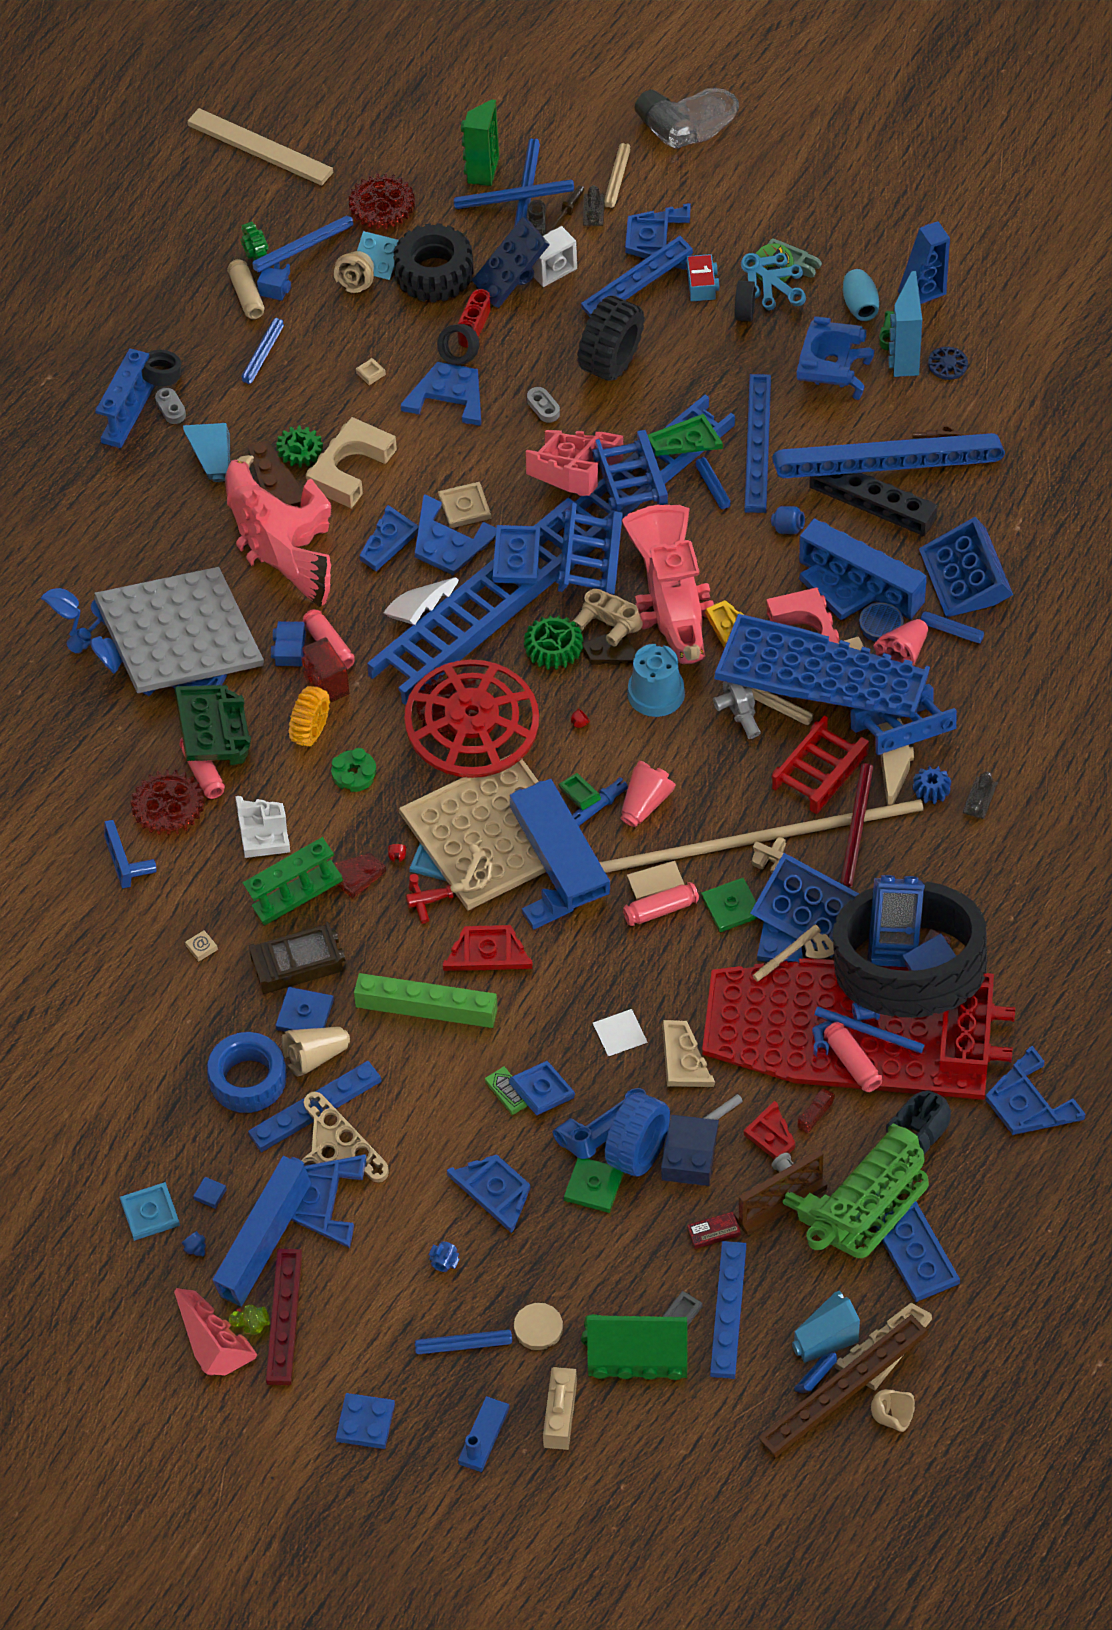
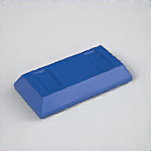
[794,1352,837,1393]

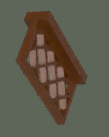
[734,1149,828,1236]

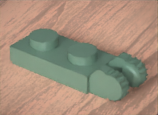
[768,238,822,278]

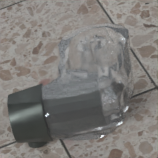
[634,88,739,149]

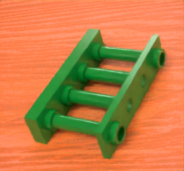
[242,837,343,926]

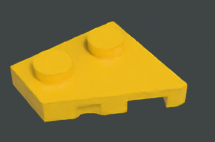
[704,600,744,648]

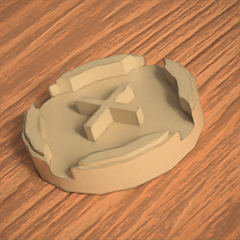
[514,1303,563,1350]

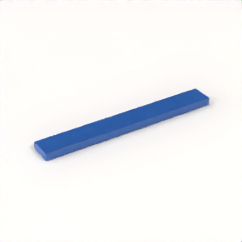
[745,374,771,513]

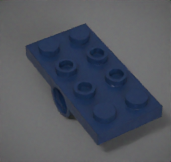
[472,217,550,308]

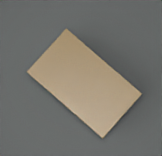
[627,861,685,900]

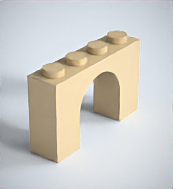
[306,417,397,509]

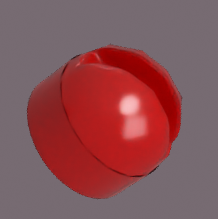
[571,708,590,728]
[388,844,406,862]

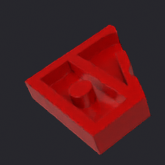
[744,1101,795,1159]

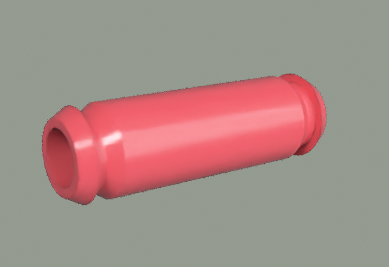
[303,609,354,670]
[179,738,225,799]
[623,882,699,926]
[824,1022,882,1092]

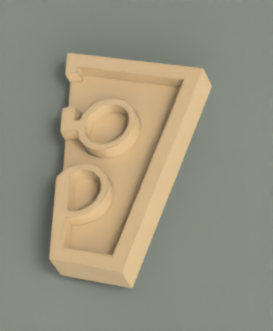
[662,1020,715,1087]

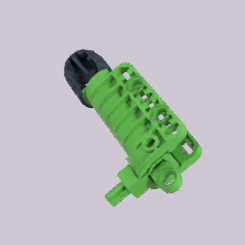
[783,1091,951,1258]

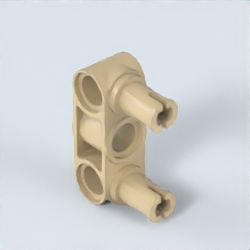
[572,589,643,646]

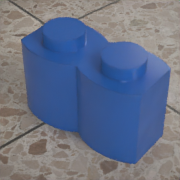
[271,621,306,666]

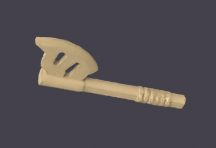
[753,925,834,982]

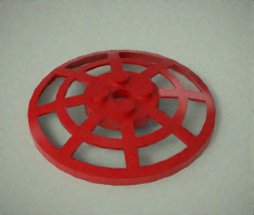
[404,660,539,778]

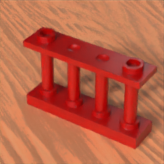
[771,716,869,815]

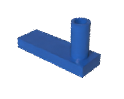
[104,820,157,888]
[458,1396,510,1472]

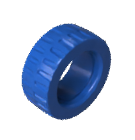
[207,1032,287,1113]
[605,1093,670,1177]

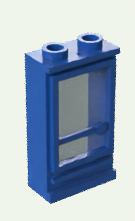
[867,875,925,967]

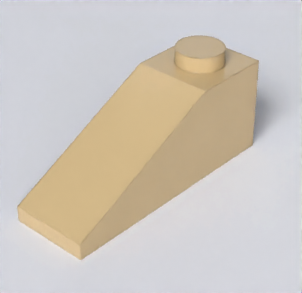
[880,745,914,806]

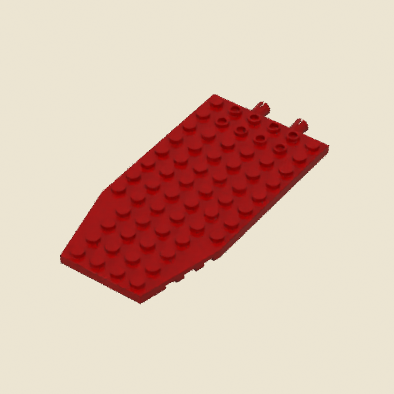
[702,958,1015,1100]

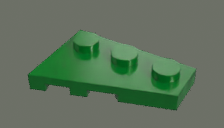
[648,414,723,456]

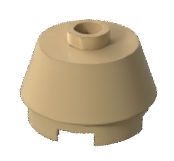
[334,251,374,293]

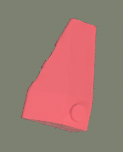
[174,1288,257,1376]

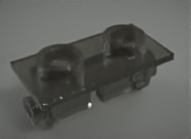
[583,185,604,226]
[962,772,998,819]

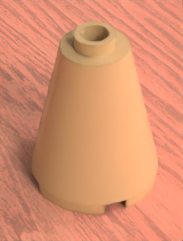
[282,1027,350,1077]

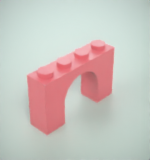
[766,588,839,643]

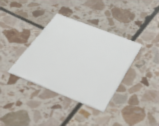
[593,1009,648,1056]

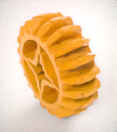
[288,686,330,746]

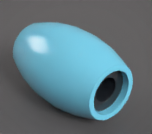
[843,269,879,321]

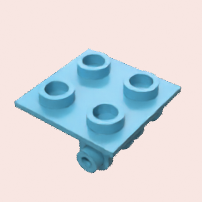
[357,231,398,280]

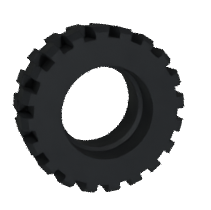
[393,223,474,302]
[577,295,645,381]

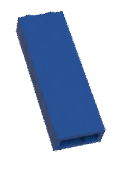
[510,779,610,910]
[213,1156,311,1307]

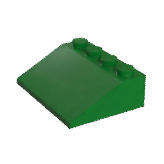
[587,1315,688,1380]

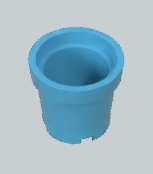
[627,644,685,717]

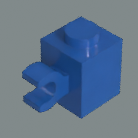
[257,263,291,301]

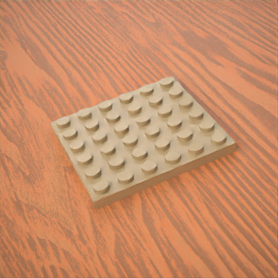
[399,755,546,911]

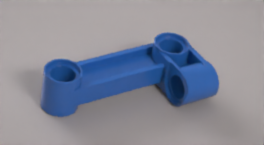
[552,1088,646,1159]

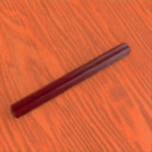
[840,763,873,888]

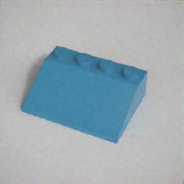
[888,271,922,377]

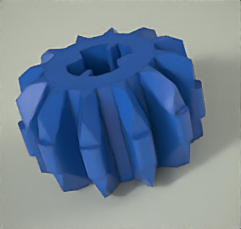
[913,765,951,805]

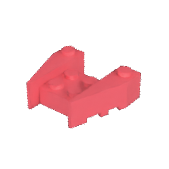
[526,430,623,496]

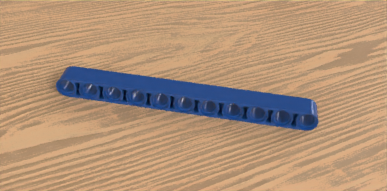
[772,433,1005,478]

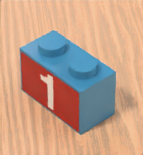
[687,254,719,301]

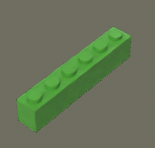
[354,973,498,1028]

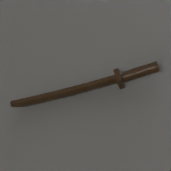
[550,186,585,231]

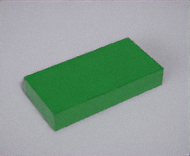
[558,773,601,811]

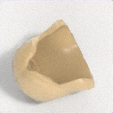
[871,1389,915,1432]

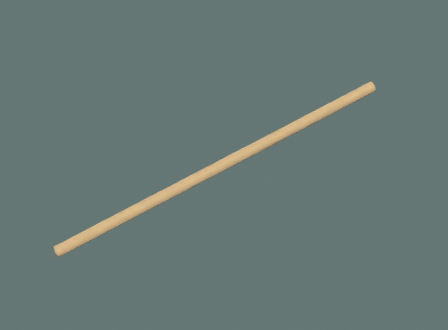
[599,799,923,873]

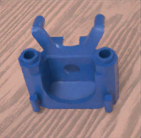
[797,316,874,400]

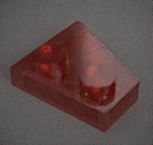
[334,853,386,899]

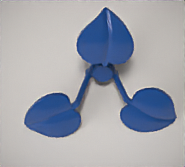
[40,588,122,674]

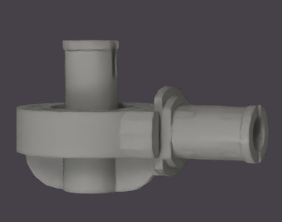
[713,681,761,739]

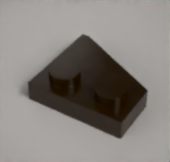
[583,632,636,665]

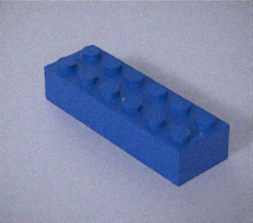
[799,518,926,620]

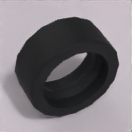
[734,281,755,322]
[437,324,480,365]
[142,350,181,386]

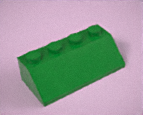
[461,99,500,186]

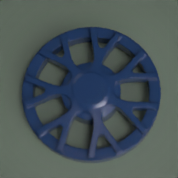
[928,346,968,380]

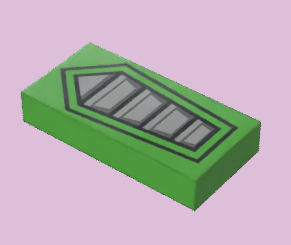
[485,1066,528,1115]

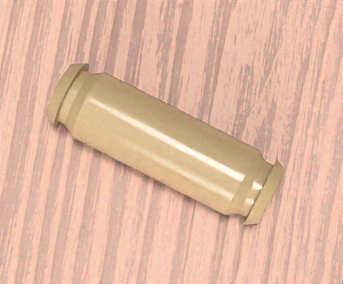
[228,259,265,319]

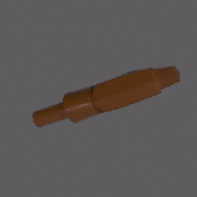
[912,425,963,438]

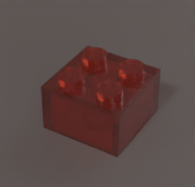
[301,637,350,703]

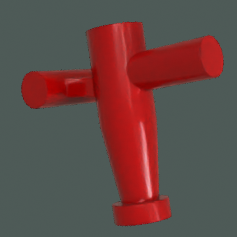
[406,874,454,924]

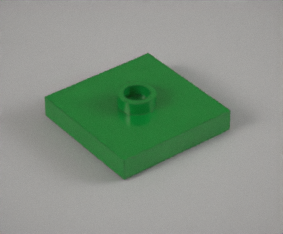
[701,878,758,933]
[564,1158,624,1213]

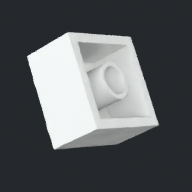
[532,226,577,287]

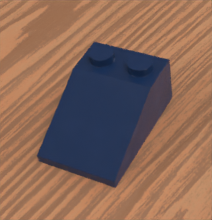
[661,1115,719,1186]

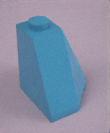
[183,423,230,482]
[792,1291,860,1363]

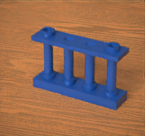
[95,348,155,448]
[592,430,668,512]
[556,503,622,595]
[851,684,957,755]

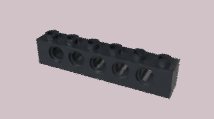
[809,473,937,537]

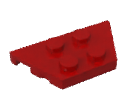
[443,925,533,971]

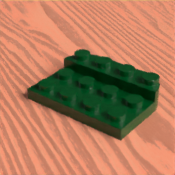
[175,685,251,765]

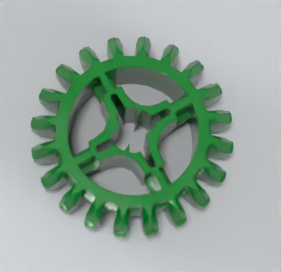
[524,614,583,670]

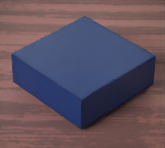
[194,1177,227,1209]

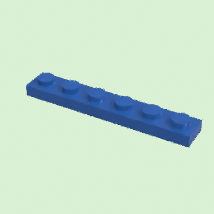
[581,236,693,317]
[248,1061,382,1153]
[710,1241,746,1379]

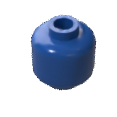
[771,506,805,534]

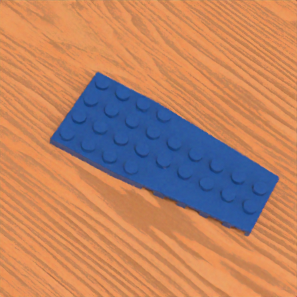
[714,614,930,718]

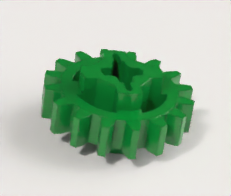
[240,222,269,261]
[276,426,323,468]

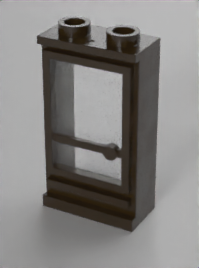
[248,922,346,995]

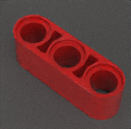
[457,289,491,348]

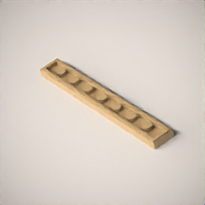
[188,108,333,186]

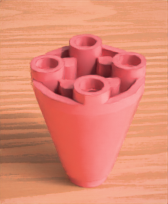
[873,619,928,666]
[620,761,676,827]

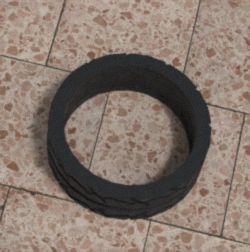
[833,881,987,1018]

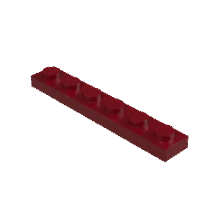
[266,1249,302,1385]

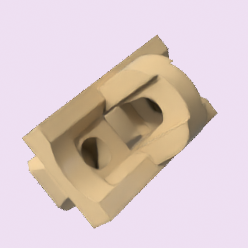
[751,837,786,873]

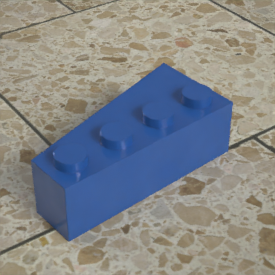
[898,221,950,304]

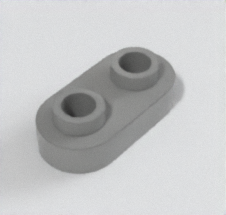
[527,387,560,422]
[155,388,186,424]

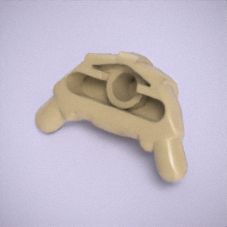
[450,843,493,893]

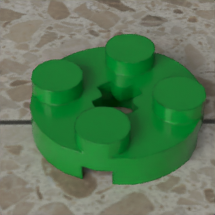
[331,748,377,792]

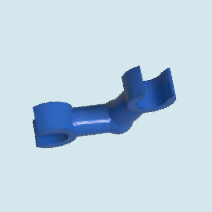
[812,1012,836,1057]

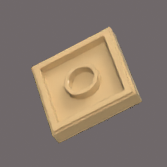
[438,482,491,528]

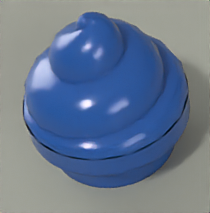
[182,1231,206,1256]

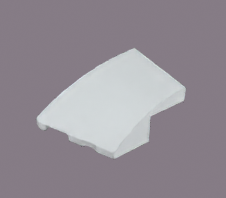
[384,577,459,625]
[235,796,290,858]

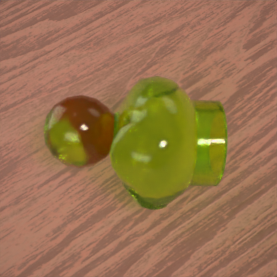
[229,1305,270,1335]

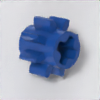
[428,1241,459,1272]

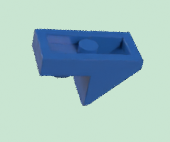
[522,889,574,930]

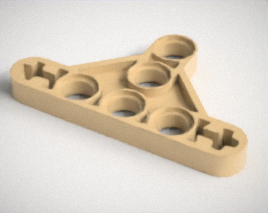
[302,1092,389,1182]

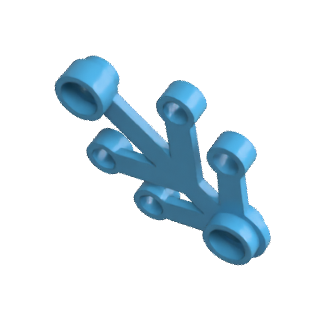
[741,253,806,310]

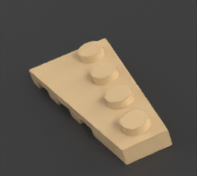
[834,1303,932,1390]

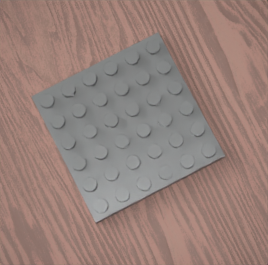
[94,567,264,693]

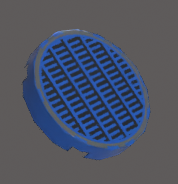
[859,602,903,641]

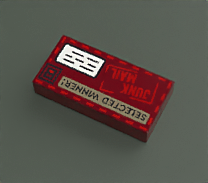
[687,1211,741,1249]

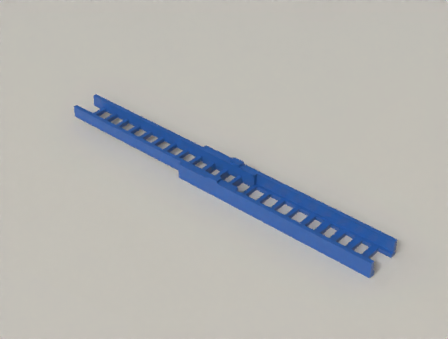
[367,394,735,705]

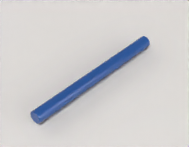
[814,1006,925,1053]

